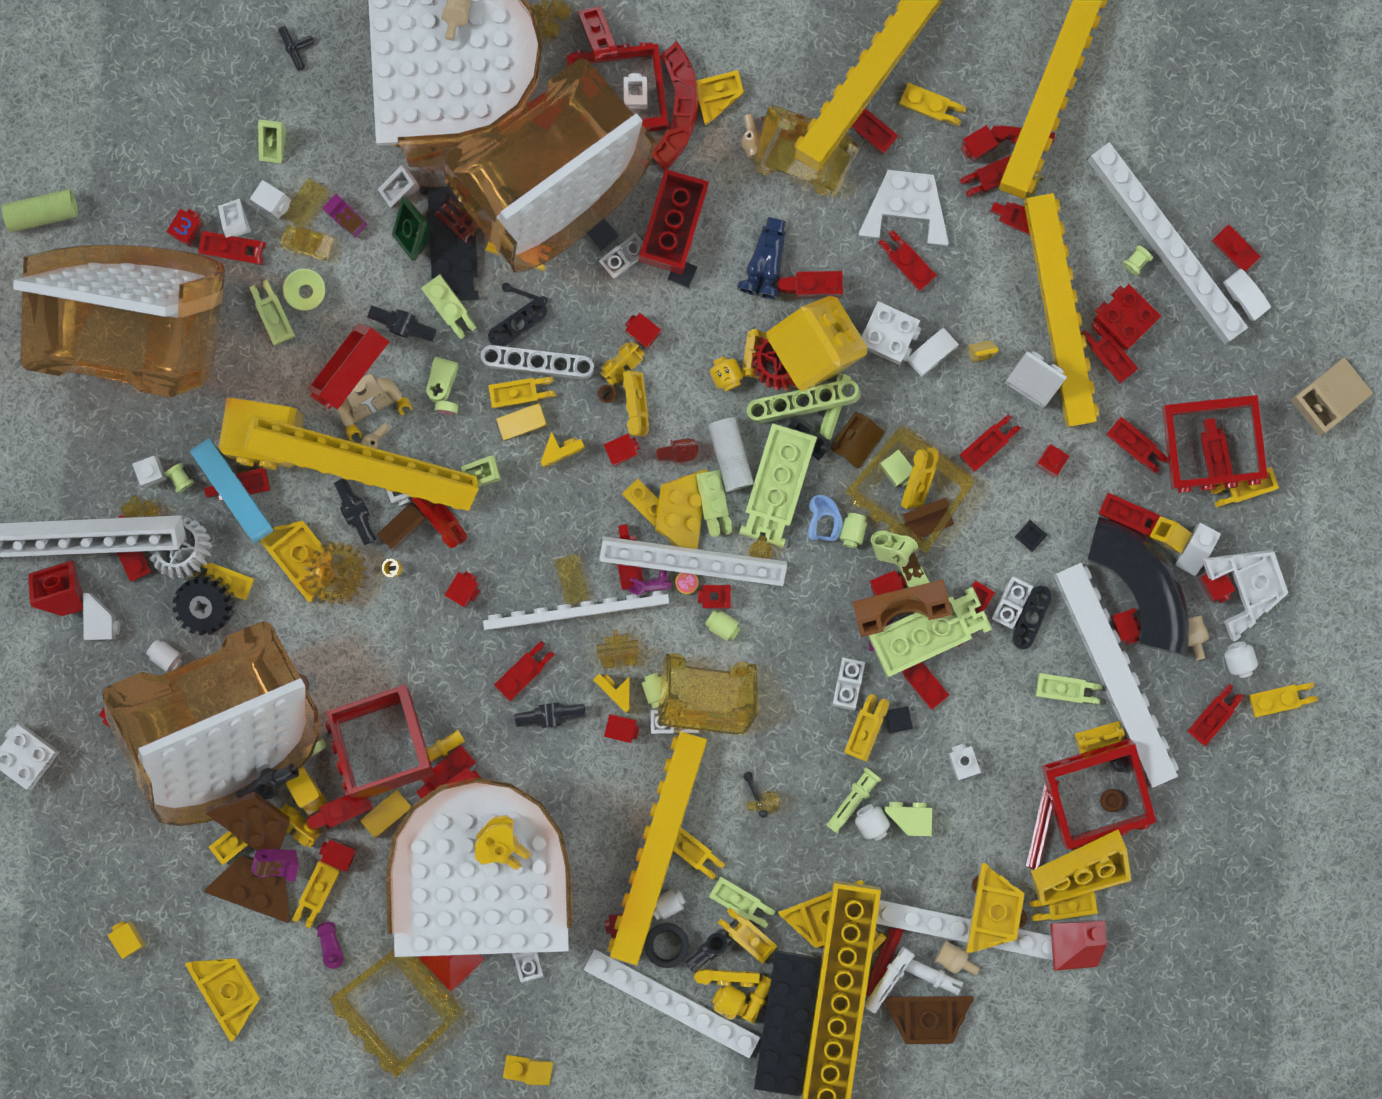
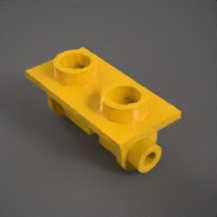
[742,329,767,378]
[599,341,645,386]
[622,478,659,527]
[1074,721,1125,753]
[280,804,323,848]

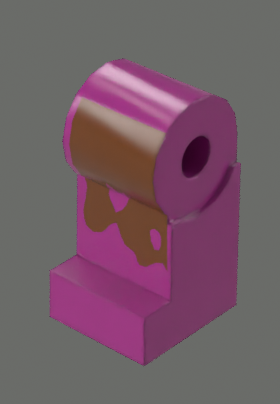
[322,193,368,238]
[251,849,299,881]

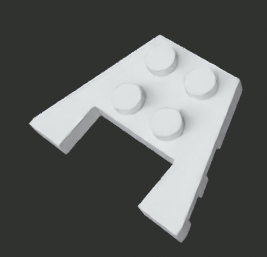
[858,170,948,247]
[1202,550,1288,641]

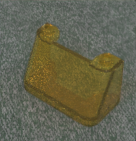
[753,104,860,197]
[658,653,758,735]

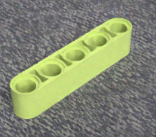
[747,380,861,424]

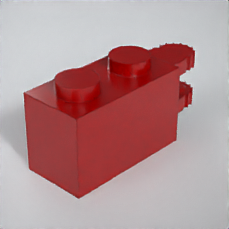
[777,271,843,299]
[306,795,373,831]

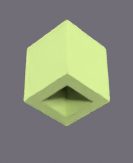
[879,450,913,487]

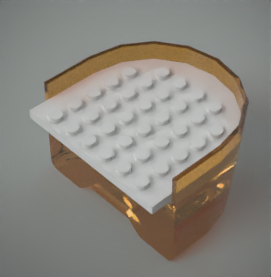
[368,0,543,167]
[443,59,656,273]
[13,244,225,397]
[102,621,318,826]
[386,778,576,957]

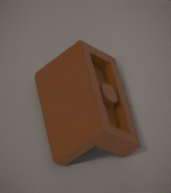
[829,411,884,469]
[901,497,954,540]
[377,502,427,551]

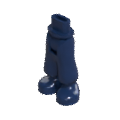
[737,217,786,300]

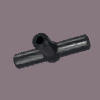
[278,26,314,71]

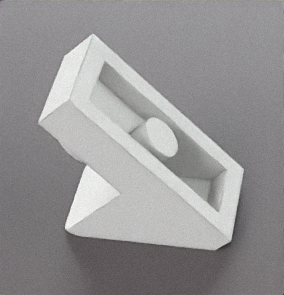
[218,199,251,238]

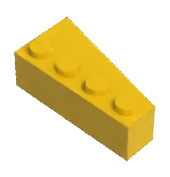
[1031,830,1132,906]

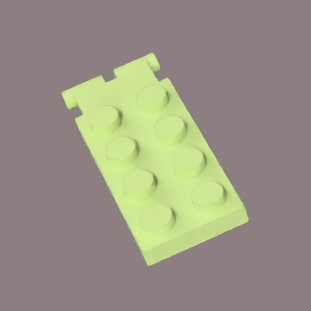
[739,423,817,547]
[868,587,992,677]

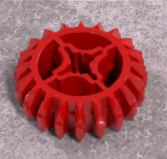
[751,337,797,391]

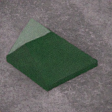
[392,196,431,261]

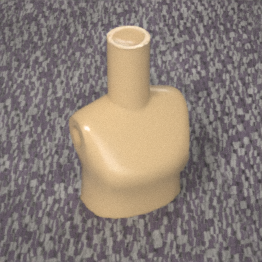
[441,0,472,41]
[741,114,765,159]
[359,422,391,449]
[1188,615,1209,660]
[935,940,980,976]

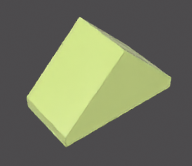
[258,119,286,164]
[461,455,501,486]

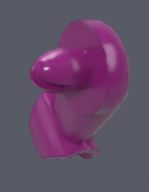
[628,570,672,595]
[317,921,344,969]

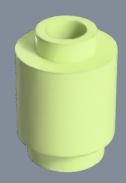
[840,513,867,549]
[705,609,741,642]
[641,673,670,709]

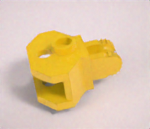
[475,815,531,870]

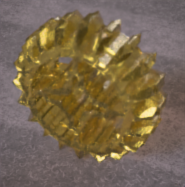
[305,541,368,604]

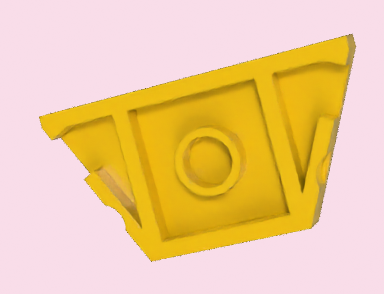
[655,469,708,549]
[260,521,333,603]
[966,863,1025,953]
[778,879,864,948]
[185,958,261,1042]

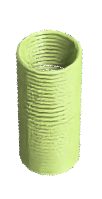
[2,189,78,233]

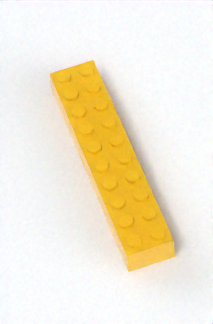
[801,880,881,1099]

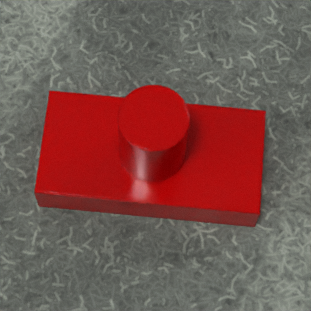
[1211,224,1261,272]

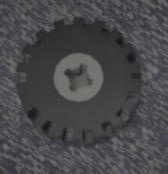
[172,574,236,636]

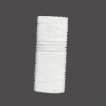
[708,417,754,492]

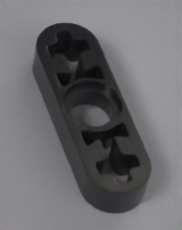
[488,300,547,347]
[1012,586,1052,650]

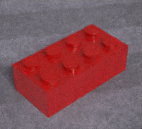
[638,169,709,275]

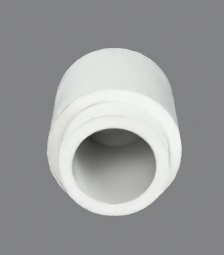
[146,639,182,673]
[654,888,686,920]

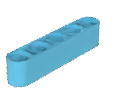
[190,438,274,544]

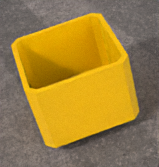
[767,296,868,391]
[219,398,304,470]

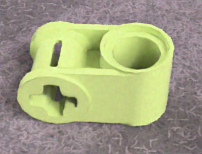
[426,357,458,403]
[871,530,918,567]

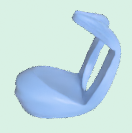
[808,495,843,541]

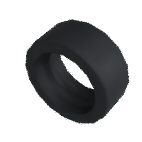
[645,922,689,968]

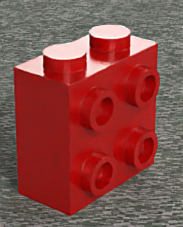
[1093,284,1161,352]

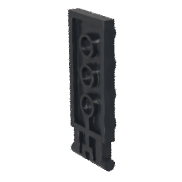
[427,185,479,301]

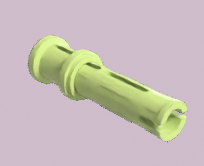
[826,767,882,834]

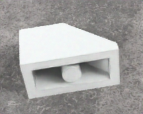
[1174,523,1221,576]
[83,593,120,641]

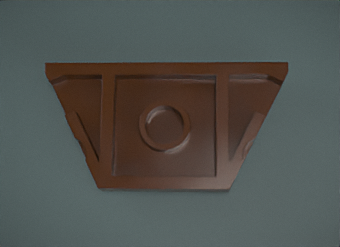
[206,792,290,851]
[204,855,291,923]
[884,995,974,1044]

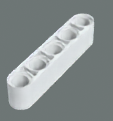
[481,345,594,379]

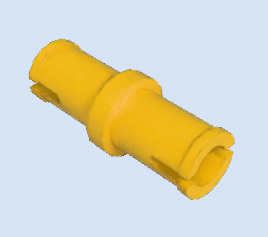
[427,729,465,762]
[741,975,771,1024]

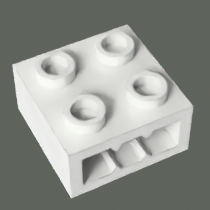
[862,301,922,365]
[0,724,60,790]

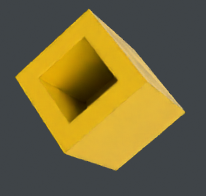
[1150,516,1192,554]
[107,920,146,959]

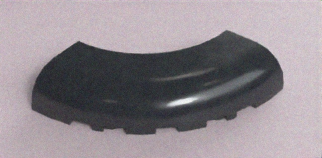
[1088,517,1189,657]

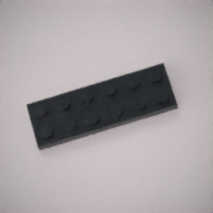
[754,950,822,1096]

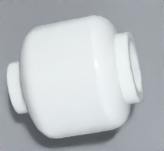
[1224,642,1258,678]
[855,804,890,841]

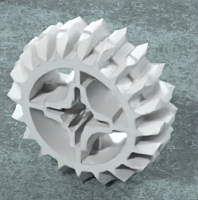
[149,517,212,579]

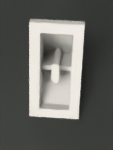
[378,164,420,208]

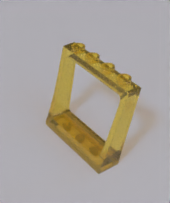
[845,424,976,554]
[329,949,464,1078]

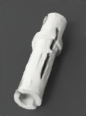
[864,947,915,1014]
[905,959,963,996]

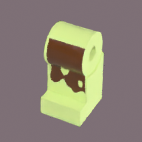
[897,552,930,588]

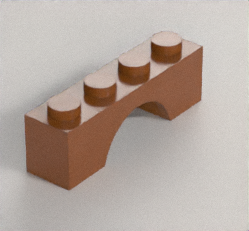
[852,579,952,637]

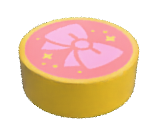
[675,572,698,594]

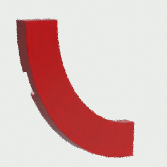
[650,41,699,170]

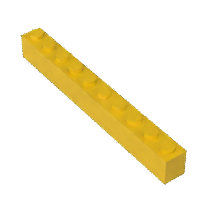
[794,0,944,172]
[999,0,1108,199]
[1024,193,1099,428]
[245,415,479,511]
[607,731,707,966]

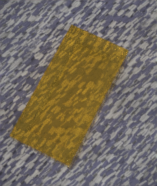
[283,178,328,229]
[555,554,589,604]

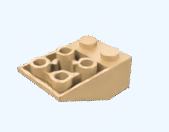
[1290,357,1373,436]

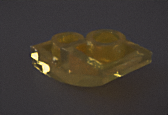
[280,225,334,261]

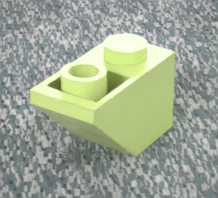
[884,802,932,836]

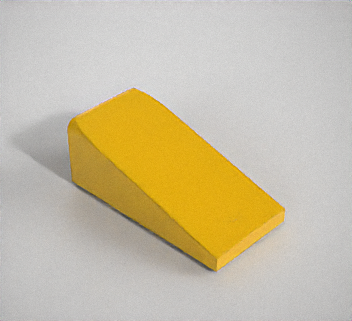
[968,341,999,362]
[496,403,547,441]
[360,790,412,838]

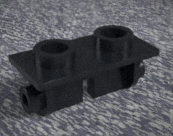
[787,416,832,461]

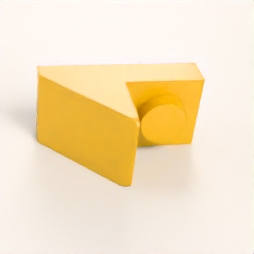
[541,432,585,468]
[593,673,630,713]
[286,766,328,816]
[503,1054,553,1085]

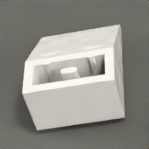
[1005,351,1067,408]

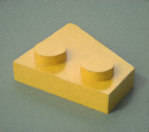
[697,70,744,125]

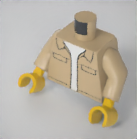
[338,374,412,442]

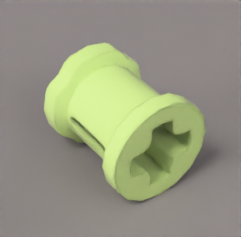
[1122,245,1153,276]
[164,463,195,493]

